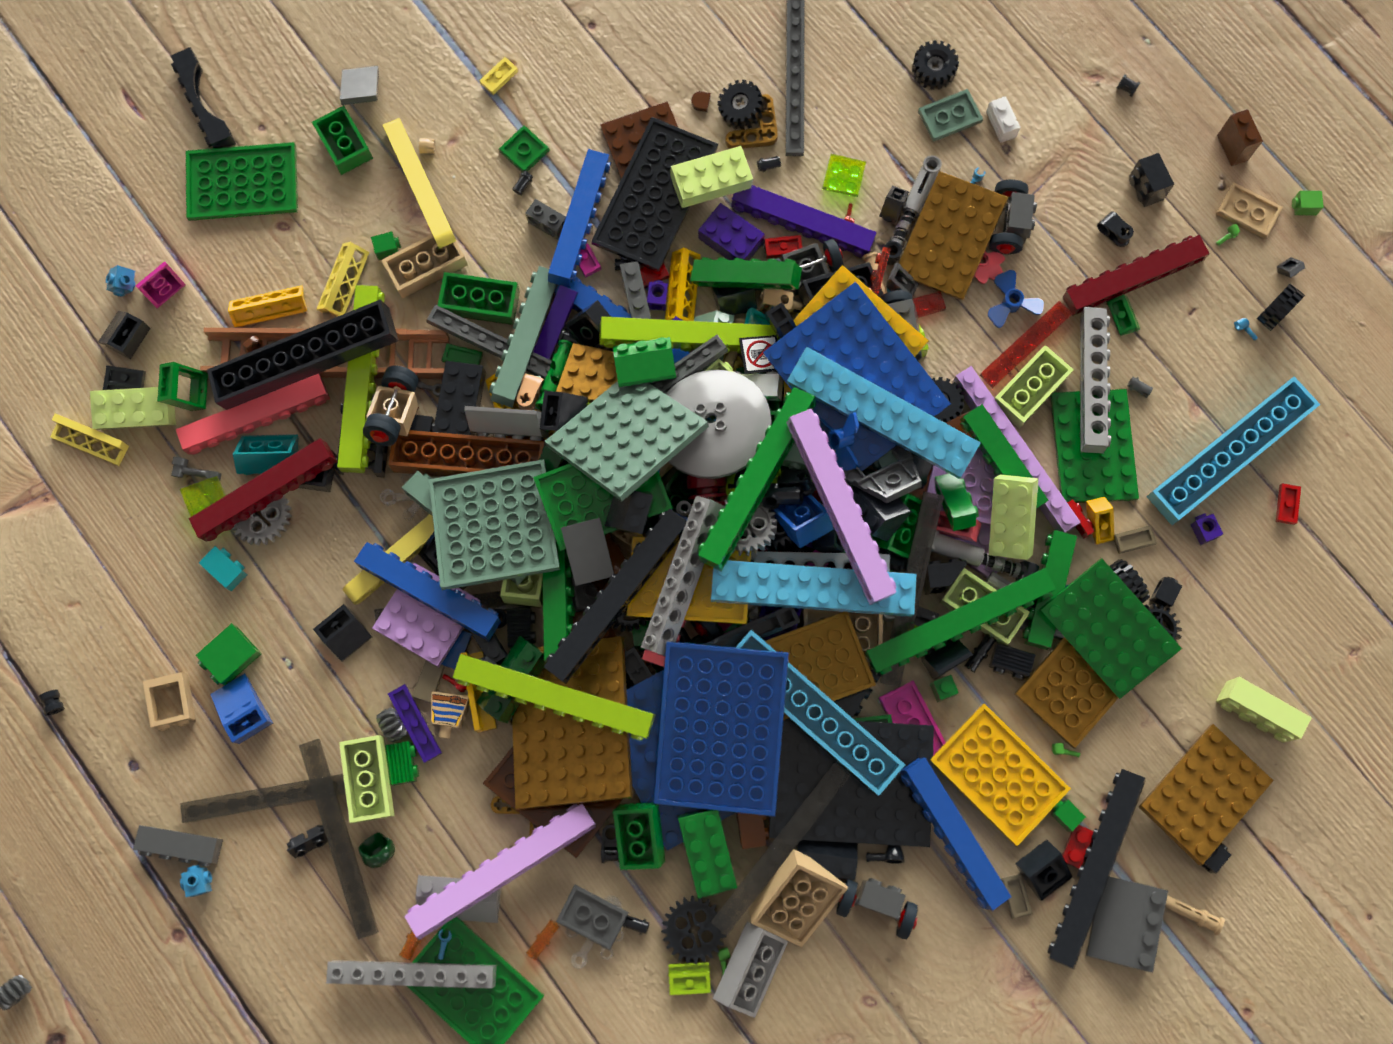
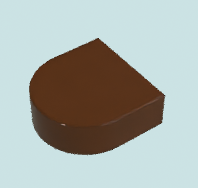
[691,91,711,112]
[242,336,263,353]

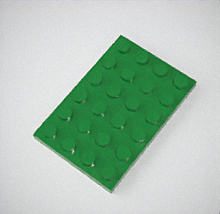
[186,142,298,221]
[1050,389,1139,503]
[533,464,673,552]
[1040,558,1182,699]
[407,917,545,1044]

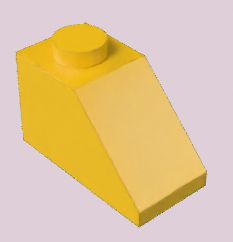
[1086,497,1115,545]

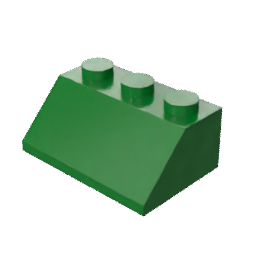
[613,337,676,387]

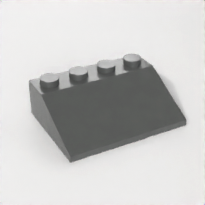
[1086,877,1168,973]

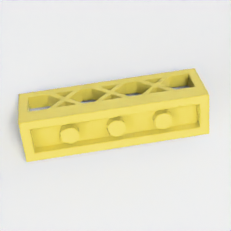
[316,242,369,317]
[50,413,129,466]

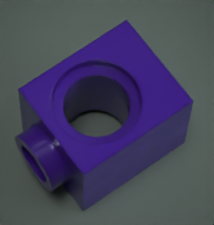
[647,280,668,311]
[1190,513,1223,545]

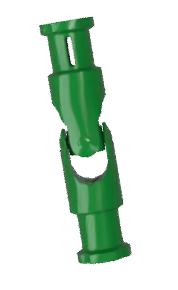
[535,340,573,411]

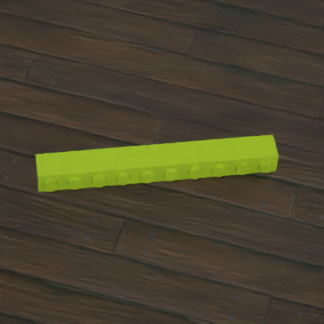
[337,285,385,473]
[600,317,779,354]
[453,654,655,741]

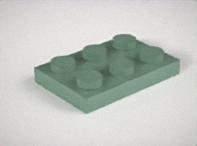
[918,89,983,142]

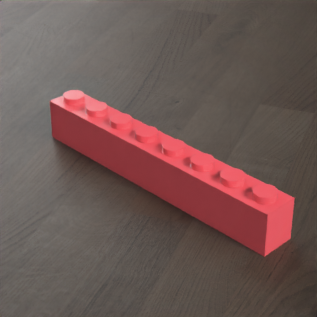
[175,373,330,455]

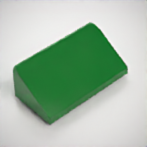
[1107,294,1140,336]

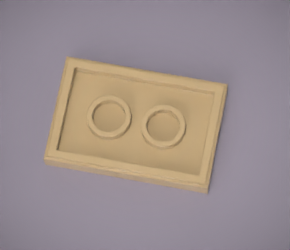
[1216,182,1283,239]

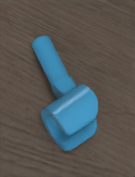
[970,167,985,184]
[1234,318,1258,341]
[438,930,452,960]

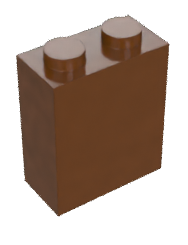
[1217,109,1263,167]

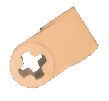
[516,373,544,410]

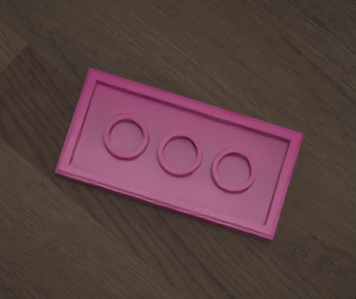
[878,680,946,755]

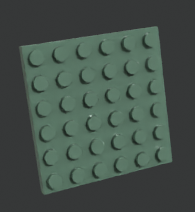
[544,381,709,501]
[429,460,560,590]

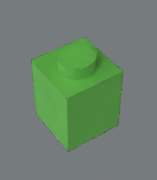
[1292,191,1324,215]

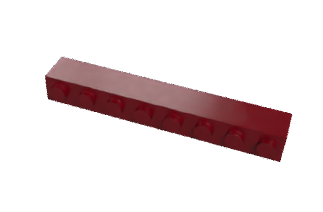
[1063,234,1210,316]
[188,438,337,542]

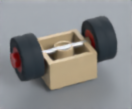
[363,365,419,446]

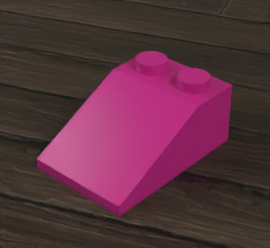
[135,261,186,309]

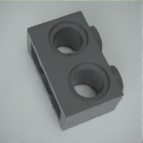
[525,199,566,240]

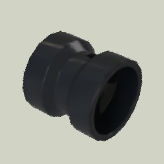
[38,690,65,716]

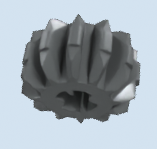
[376,707,407,742]
[0,975,32,1010]

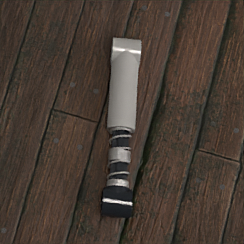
[882,155,941,265]
[916,527,1039,581]

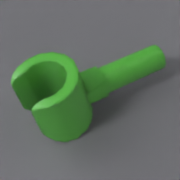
[1216,224,1240,246]
[1052,743,1080,757]
[718,947,731,975]

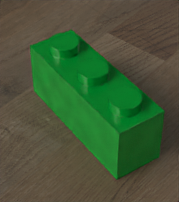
[935,474,979,531]

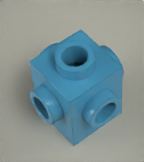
[105,265,136,296]
[180,865,212,897]

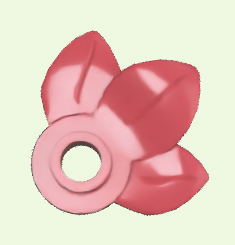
[975,252,1006,284]

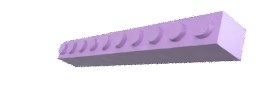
[952,366,1080,533]
[786,408,896,605]
[404,803,596,940]

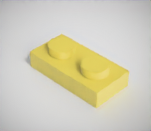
[479,57,518,95]

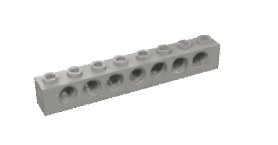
[1080,307,1111,454]
[641,496,725,656]
[751,551,890,572]
[326,960,496,988]

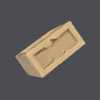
[143,672,196,731]

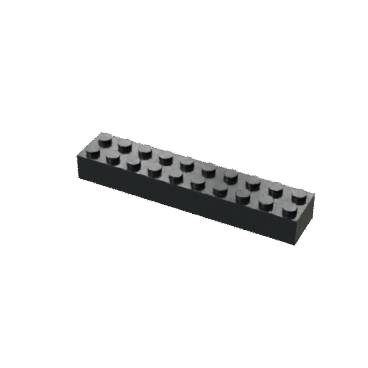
[207,300,399,410]

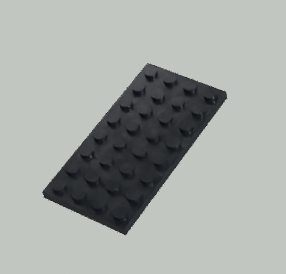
[591,117,718,272]

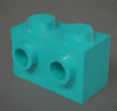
[199,546,248,592]

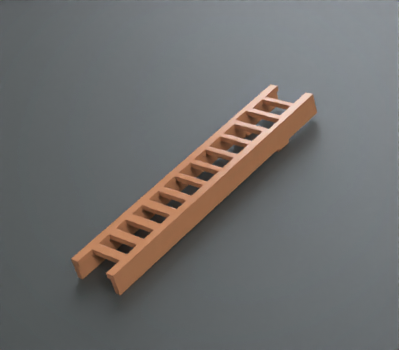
[200,328,450,379]

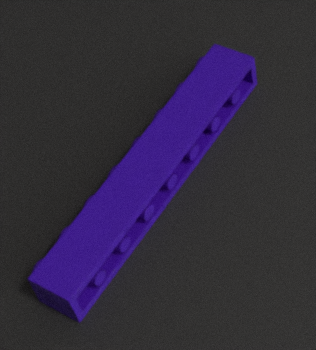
[731,185,877,258]

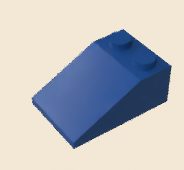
[771,488,833,548]

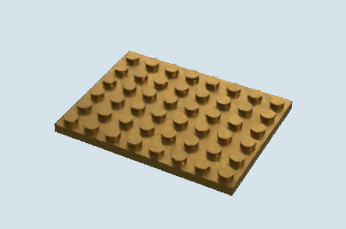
[512,636,633,810]

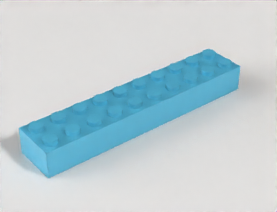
[787,347,981,479]
[1146,376,1320,525]
[711,560,916,617]
[735,630,905,796]

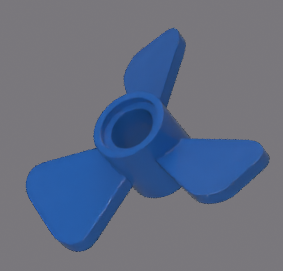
[987,270,1044,328]
[819,412,859,471]

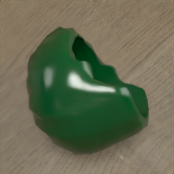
[358,833,395,868]

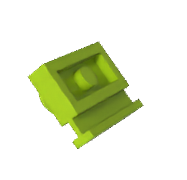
[668,962,711,995]

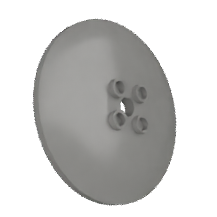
[666,370,771,479]

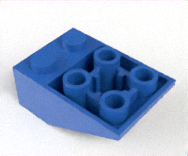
[210,673,273,744]

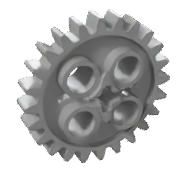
[232,494,292,546]
[725,500,777,556]

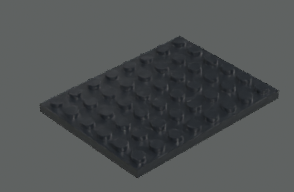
[769,718,934,847]

